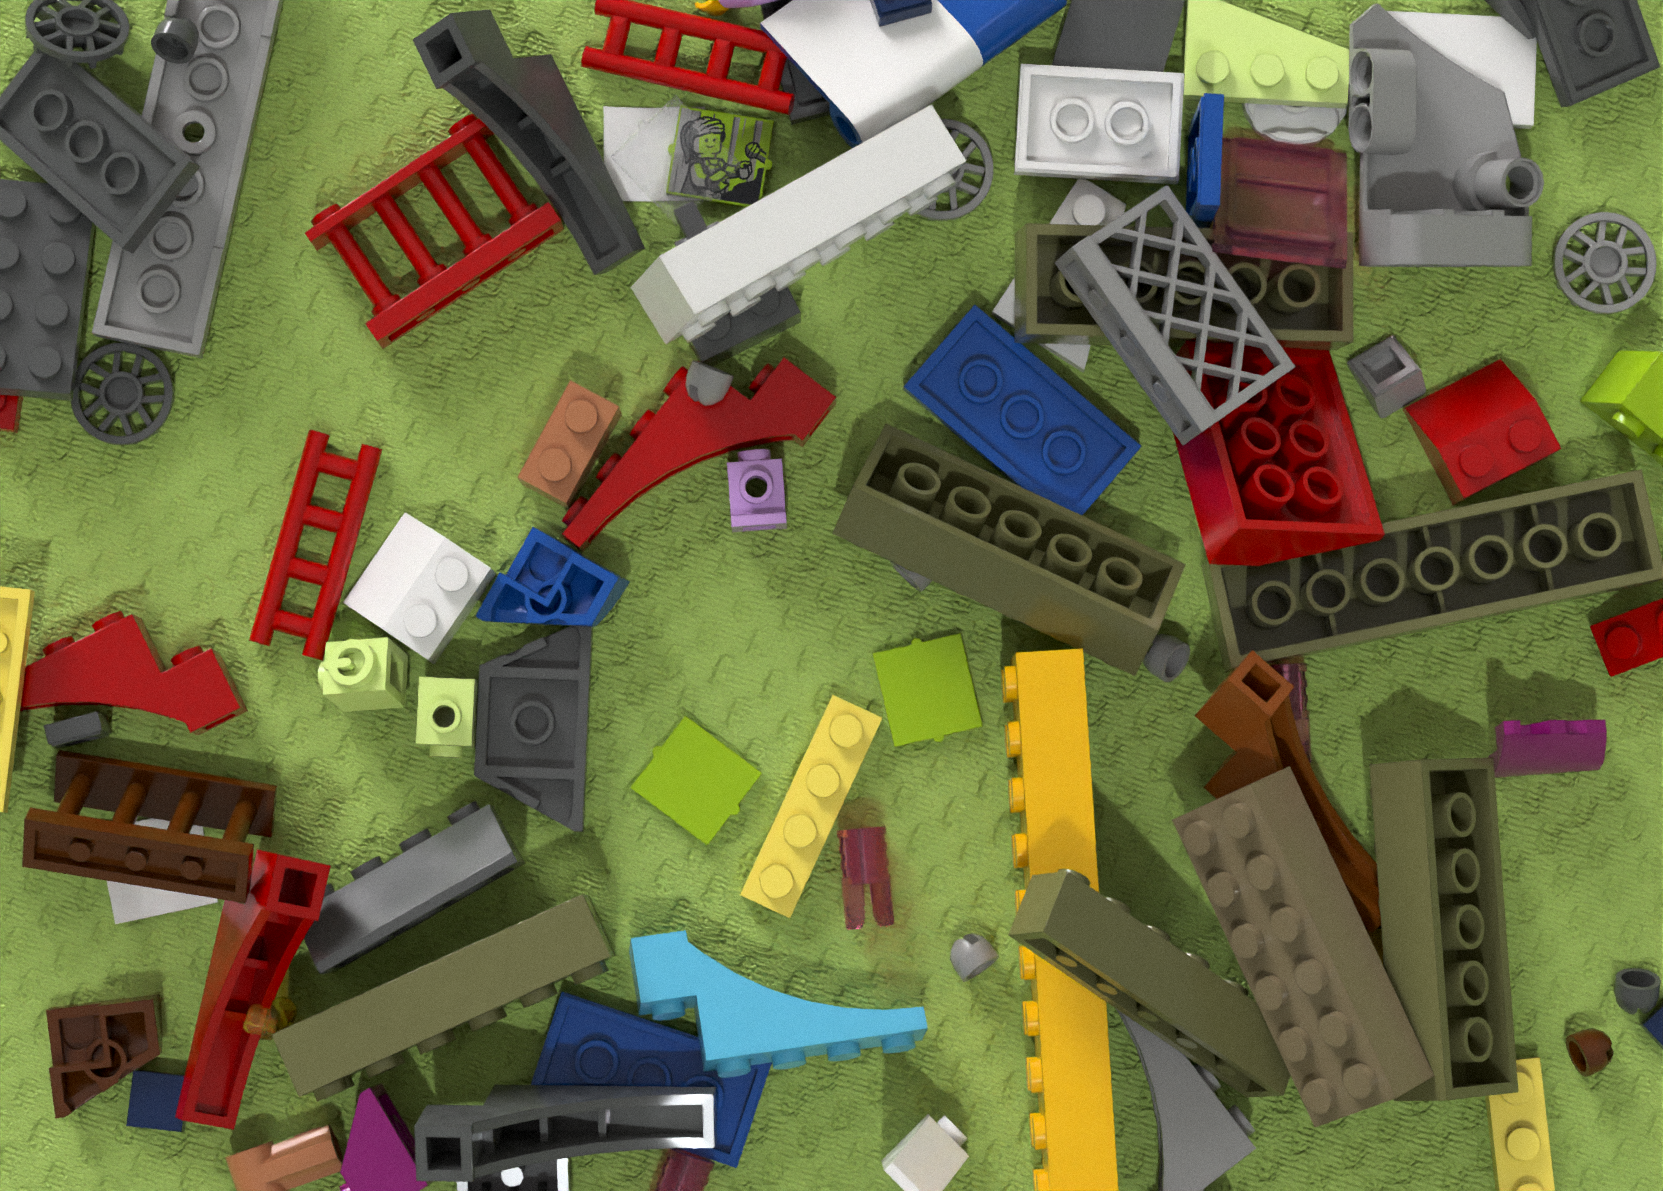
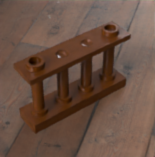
[22,750,277,903]

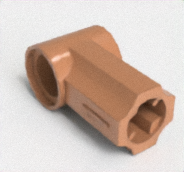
[225,1125,343,1191]

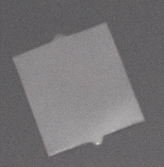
[611,95,741,226]

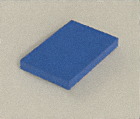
[1185,93,1224,228]

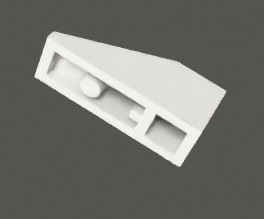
[881,1114,969,1191]

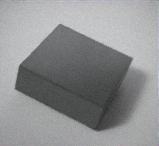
[43,711,112,749]

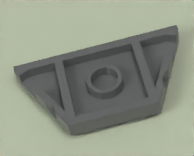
[474,626,593,832]

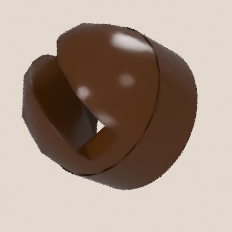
[1566,1028,1614,1077]

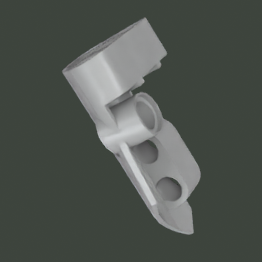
[1349,3,1544,267]

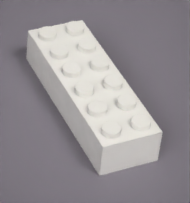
[631,104,966,344]

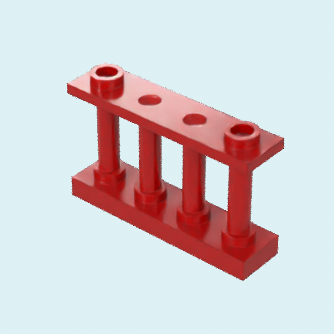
[305,114,564,349]

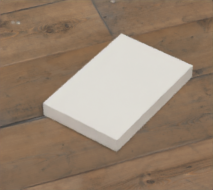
[1387,11,1537,129]
[1014,64,1184,184]

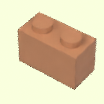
[518,380,622,509]

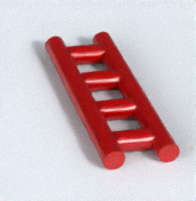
[581,0,795,115]
[249,430,382,661]

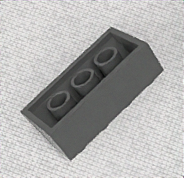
[304,801,525,974]

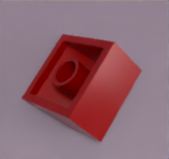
[1403,359,1562,506]

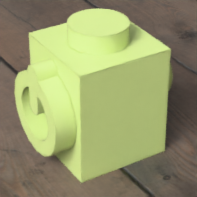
[318,637,408,712]
[416,677,479,758]

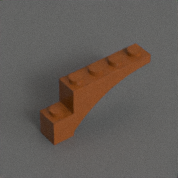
[1195,650,1381,933]

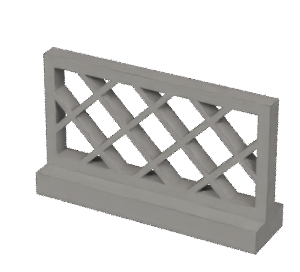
[1055,185,1295,445]

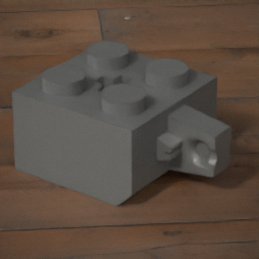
[673,201,801,367]

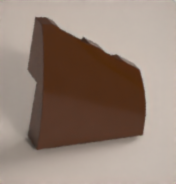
[46,994,163,1119]

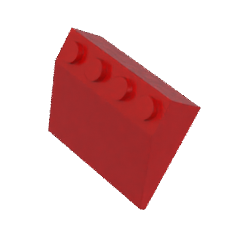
[1172,341,1385,566]

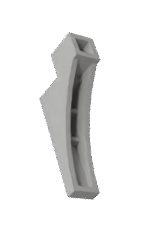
[1115,1008,1256,1191]

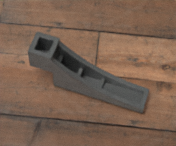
[413,9,645,275]
[414,1084,717,1182]

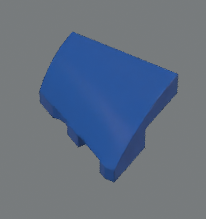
[476,527,630,627]

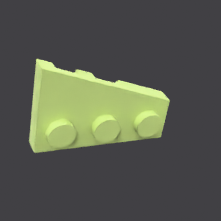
[1183,0,1349,109]

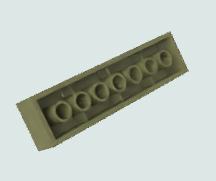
[1201,469,1663,673]

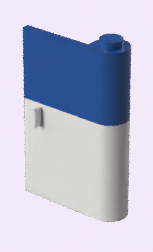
[760,0,1067,148]

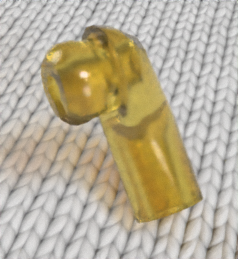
[243,997,297,1040]

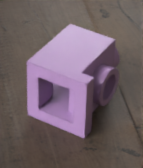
[727,449,787,532]

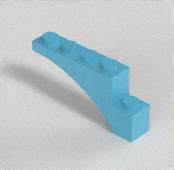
[629,930,928,1078]

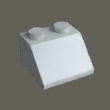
[343,512,496,664]

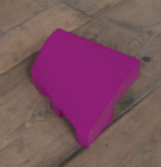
[1488,720,1607,778]

